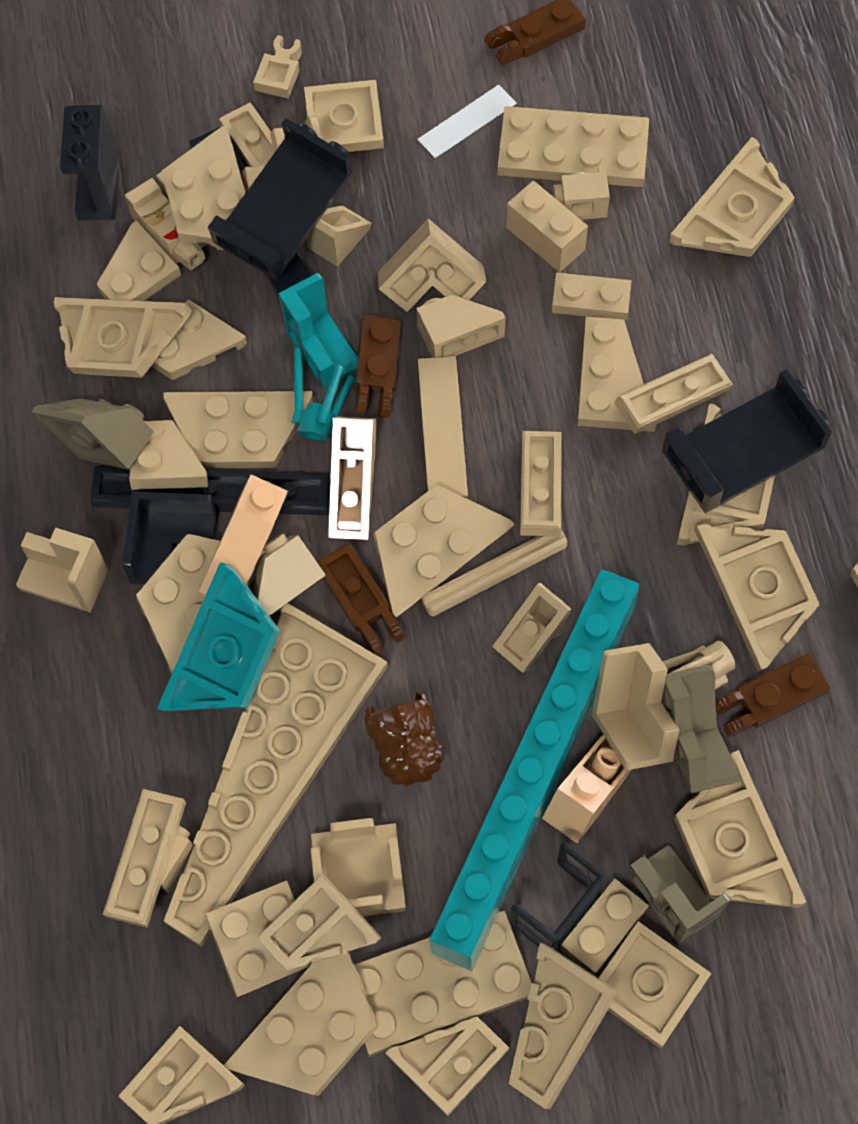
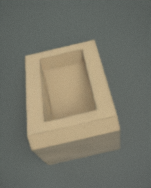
[307,205,372,267]

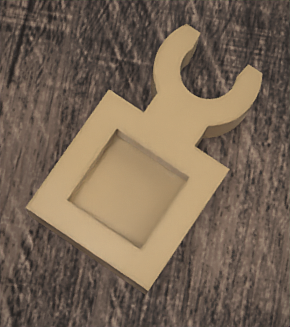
[253,35,302,99]

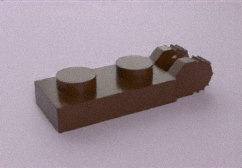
[484,0,586,65]
[354,314,401,418]
[317,543,405,655]
[716,653,830,738]

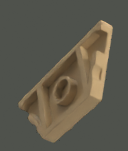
[162,126,245,248]
[669,137,794,257]
[54,297,192,378]
[163,391,313,469]
[677,404,775,546]
[373,484,515,619]
[694,524,820,672]
[136,534,266,674]
[674,750,806,908]
[224,951,378,1096]

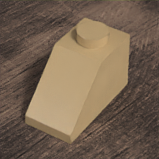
[416,295,506,358]
[252,533,325,616]

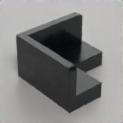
[123,492,217,585]

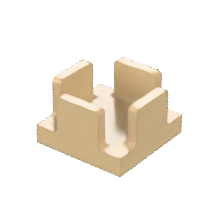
[311,818,406,917]

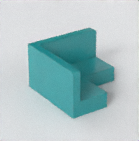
[278,273,357,389]

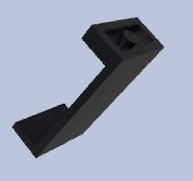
[208,118,353,281]
[662,369,832,514]

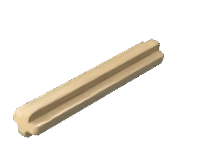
[422,530,567,616]

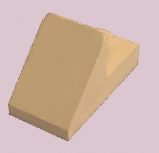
[492,583,572,673]

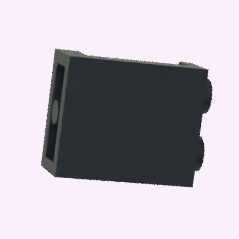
[60,105,118,220]

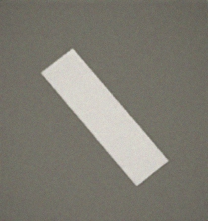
[417,85,517,158]

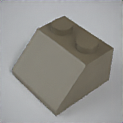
[31,398,154,470]

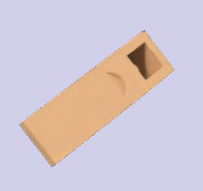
[542,734,632,843]

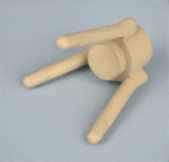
[662,641,735,690]

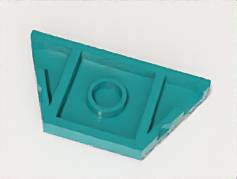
[157,562,281,711]

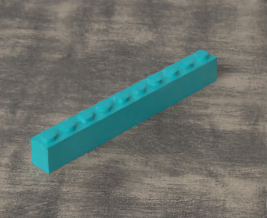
[429,569,639,972]

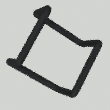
[509,842,606,951]

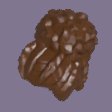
[364,692,443,786]

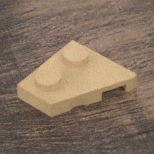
[151,299,247,380]

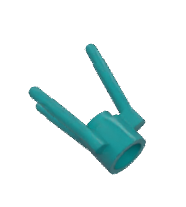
[291,347,354,441]

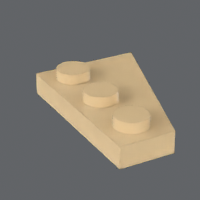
[509,943,618,1109]

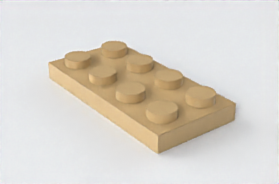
[497,106,649,187]
[354,910,531,1057]

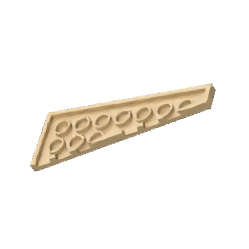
[164,603,388,947]

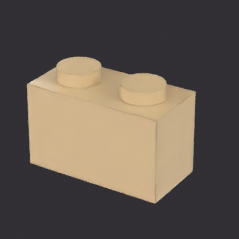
[506,180,588,273]

